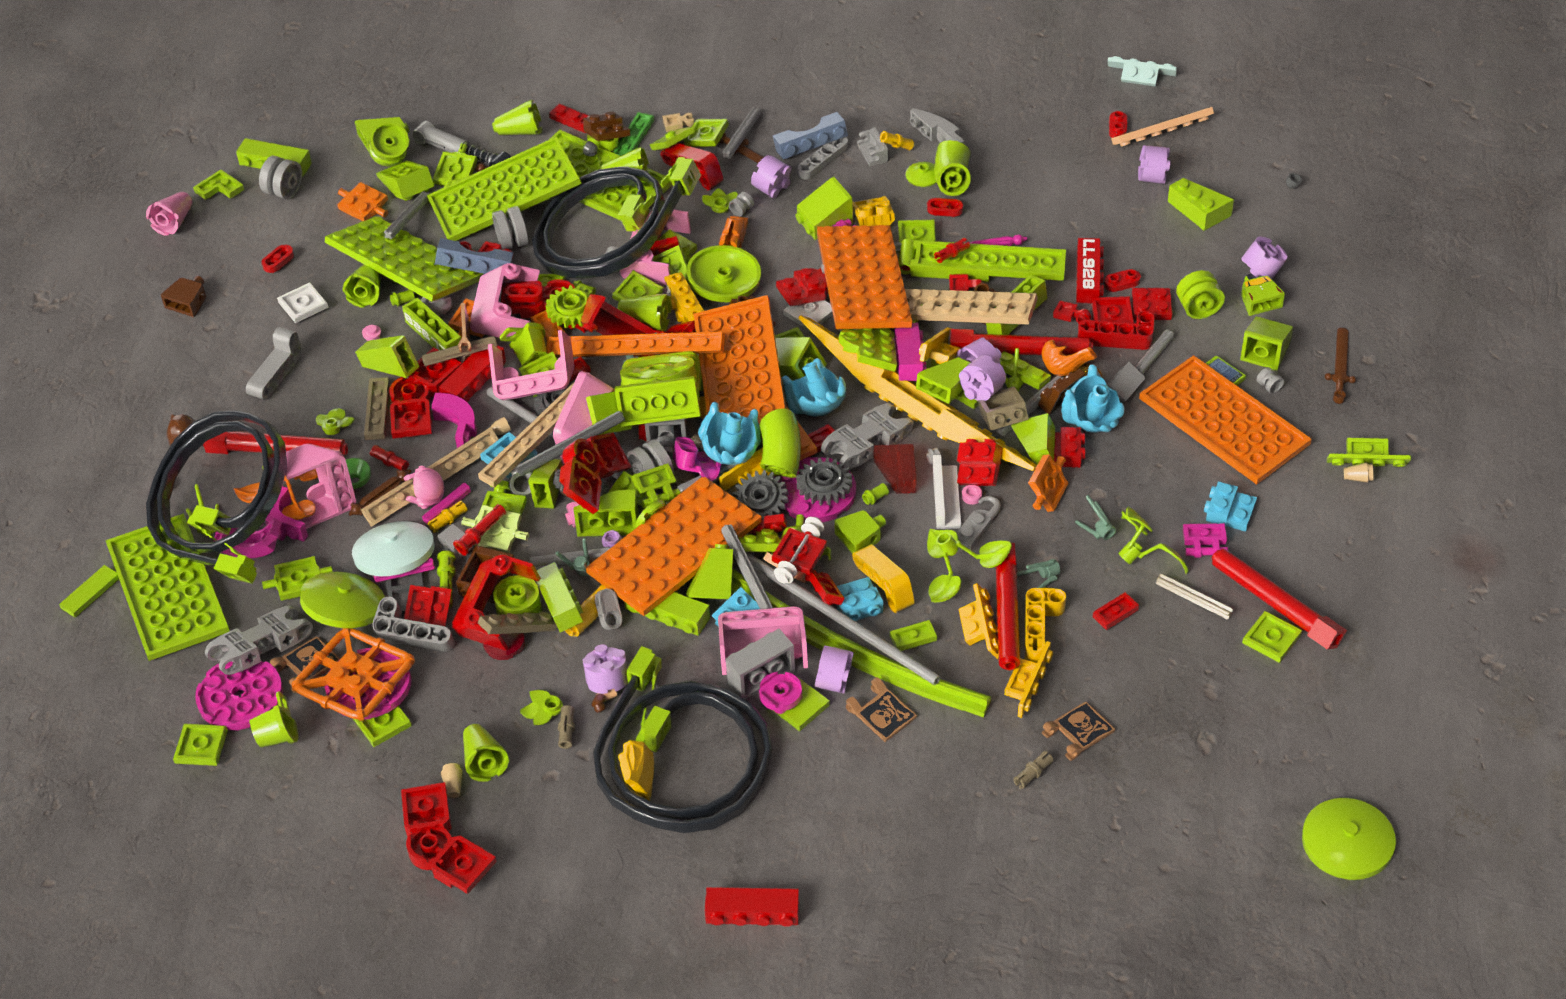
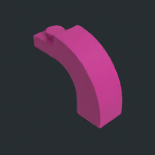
[432,393,477,448]
[264,486,308,542]
[213,518,281,558]

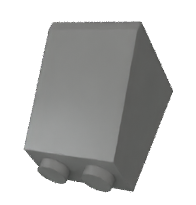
[645,418,687,449]

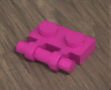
[1183,523,1228,558]

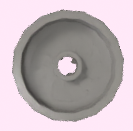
[259,156,302,200]
[492,206,528,250]
[627,439,674,475]

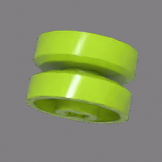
[368,121,409,167]
[1176,270,1225,319]
[493,575,542,615]

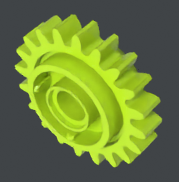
[546,285,593,328]

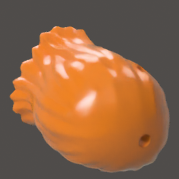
[1042,340,1097,376]

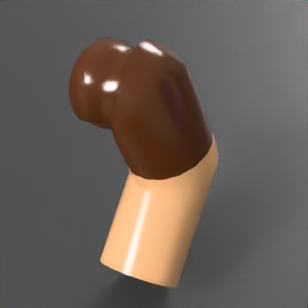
[591,688,617,713]

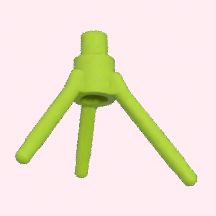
[1005,348,1024,391]

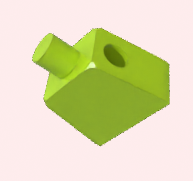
[834,510,886,553]

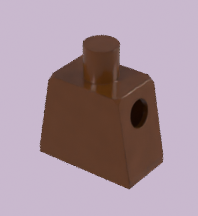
[161,276,206,317]

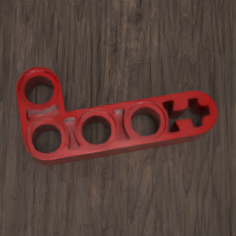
[660,143,723,190]
[1077,311,1154,350]

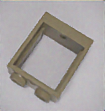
[978,387,1029,430]

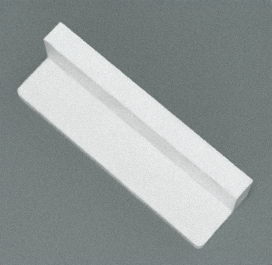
[933,455,961,529]

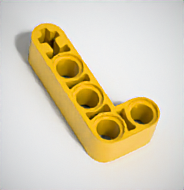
[852,544,914,613]
[1025,588,1066,663]

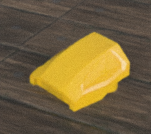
[852,196,895,226]
[618,740,654,801]

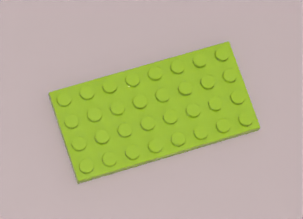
[549,130,672,221]
[427,136,581,241]
[325,216,483,302]
[105,513,230,661]

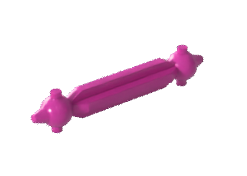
[970,234,1027,246]

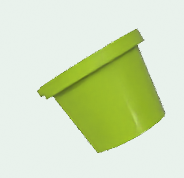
[499,322,547,366]
[249,691,299,748]

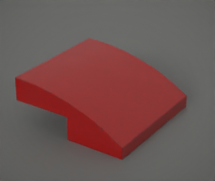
[404,585,452,627]

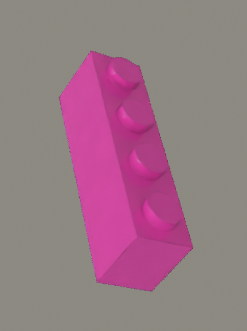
[895,323,926,381]

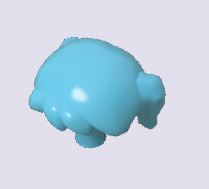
[782,358,846,417]
[1061,364,1125,432]
[698,402,761,465]

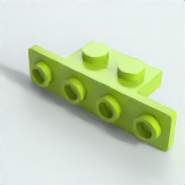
[1327,438,1411,467]

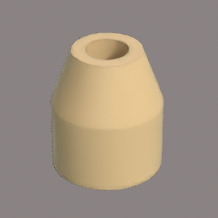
[491,417,511,436]

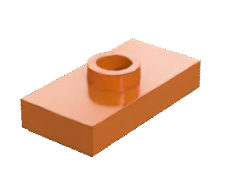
[530,310,565,340]

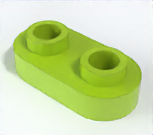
[587,135,618,151]

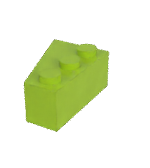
[1168,178,1234,231]

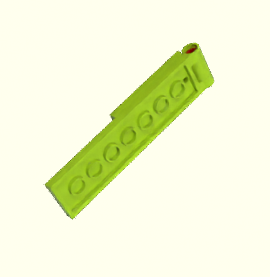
[899,238,1066,281]

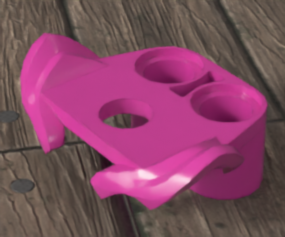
[673,437,721,481]

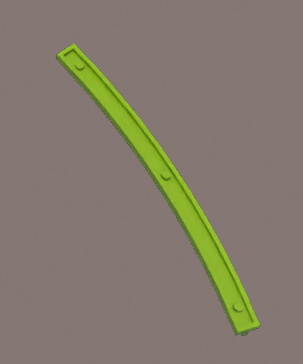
[731,569,991,717]

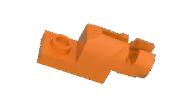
[719,216,748,248]

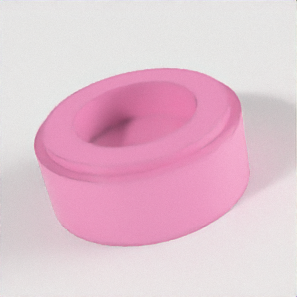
[962,485,982,505]

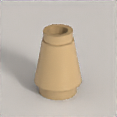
[1344,463,1373,483]
[441,763,463,798]

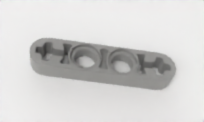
[797,137,848,180]

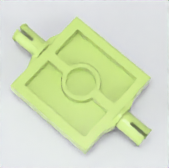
[461,505,529,553]

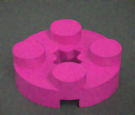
[759,672,802,714]

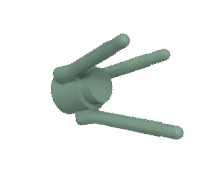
[1075,495,1116,540]
[556,538,590,576]
[1017,559,1061,601]

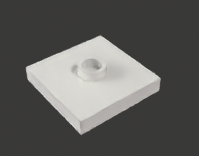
[277,283,329,323]
[783,300,833,332]

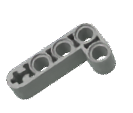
[246,327,302,400]
[372,597,455,652]

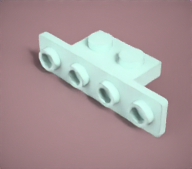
[1108,56,1177,86]

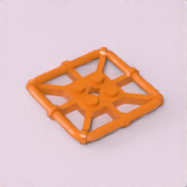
[292,628,415,721]

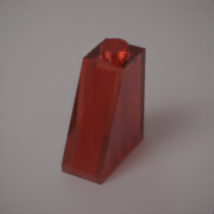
[874,444,916,494]

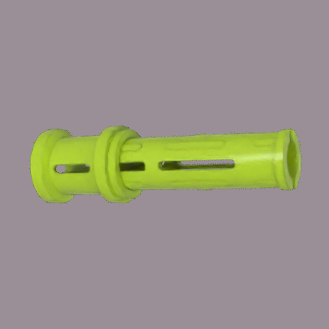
[437,551,456,609]

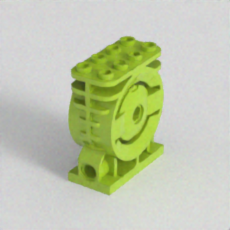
[615,351,702,427]

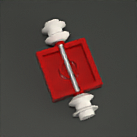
[772,517,827,583]

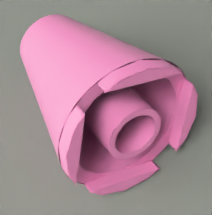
[146,192,192,235]

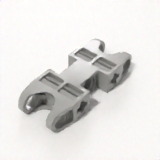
[821,403,914,470]
[205,605,313,675]

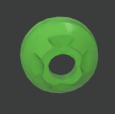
[346,458,371,490]

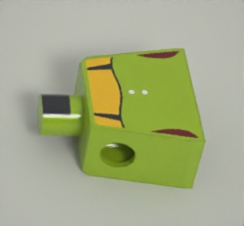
[1241,273,1285,316]

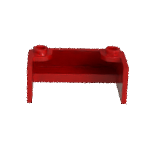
[581,294,666,357]
[452,555,541,651]

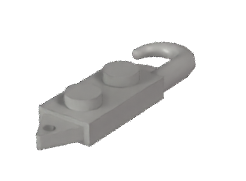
[956,496,1001,554]

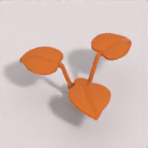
[234,468,318,520]

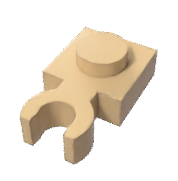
[662,113,694,132]

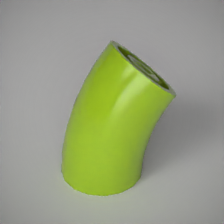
[935,140,971,196]
[759,409,801,478]

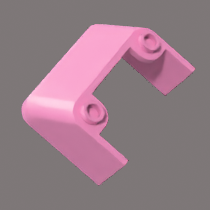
[620,210,691,285]
[469,263,540,338]
[488,330,574,400]
[553,371,615,464]
[285,444,356,529]
[718,607,808,675]

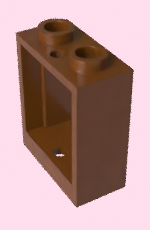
[456,546,514,604]

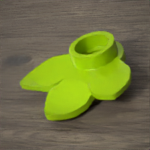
[702,188,738,213]
[316,408,354,435]
[520,690,563,725]

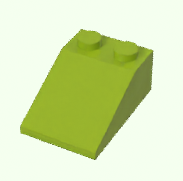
[376,160,434,201]
[573,490,639,537]

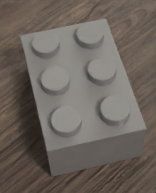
[725,629,795,699]

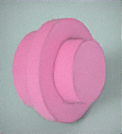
[362,325,381,341]

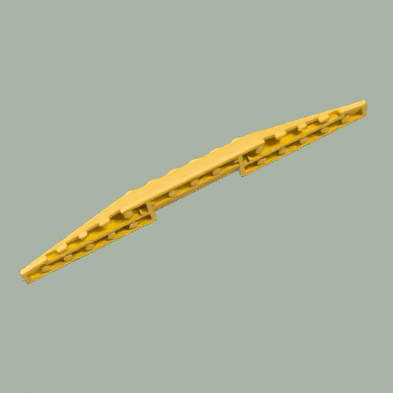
[798,315,1037,471]

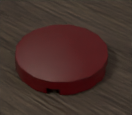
[483,633,525,660]

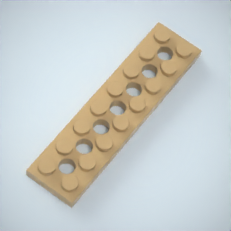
[905,289,1038,324]

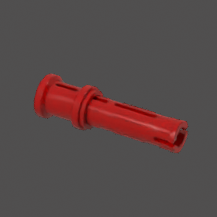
[453,504,507,556]

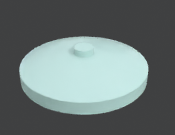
[352,521,435,576]

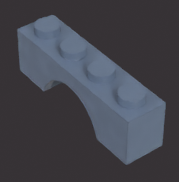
[773,112,848,159]
[435,238,513,274]

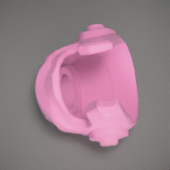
[404,466,444,509]

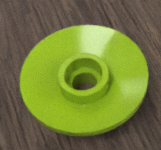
[906,162,936,187]

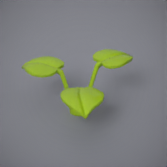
[1118,506,1188,574]
[927,529,1012,603]

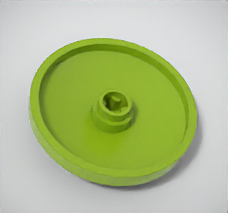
[687,245,761,302]
[300,572,385,628]
[1302,798,1396,880]

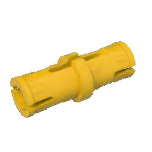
[880,131,914,151]
[428,500,468,533]

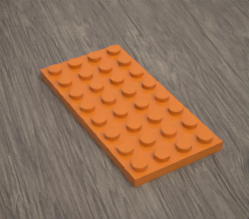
[817,225,912,329]
[694,295,786,425]
[1139,355,1312,485]
[586,477,762,616]

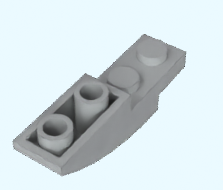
[910,109,965,145]

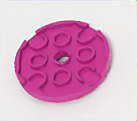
[780,457,856,522]
[325,648,411,719]
[195,659,283,731]

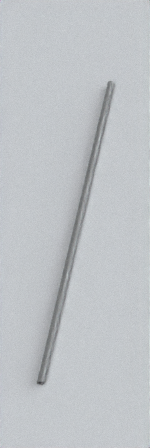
[487,387,940,685]

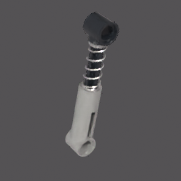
[412,121,511,167]

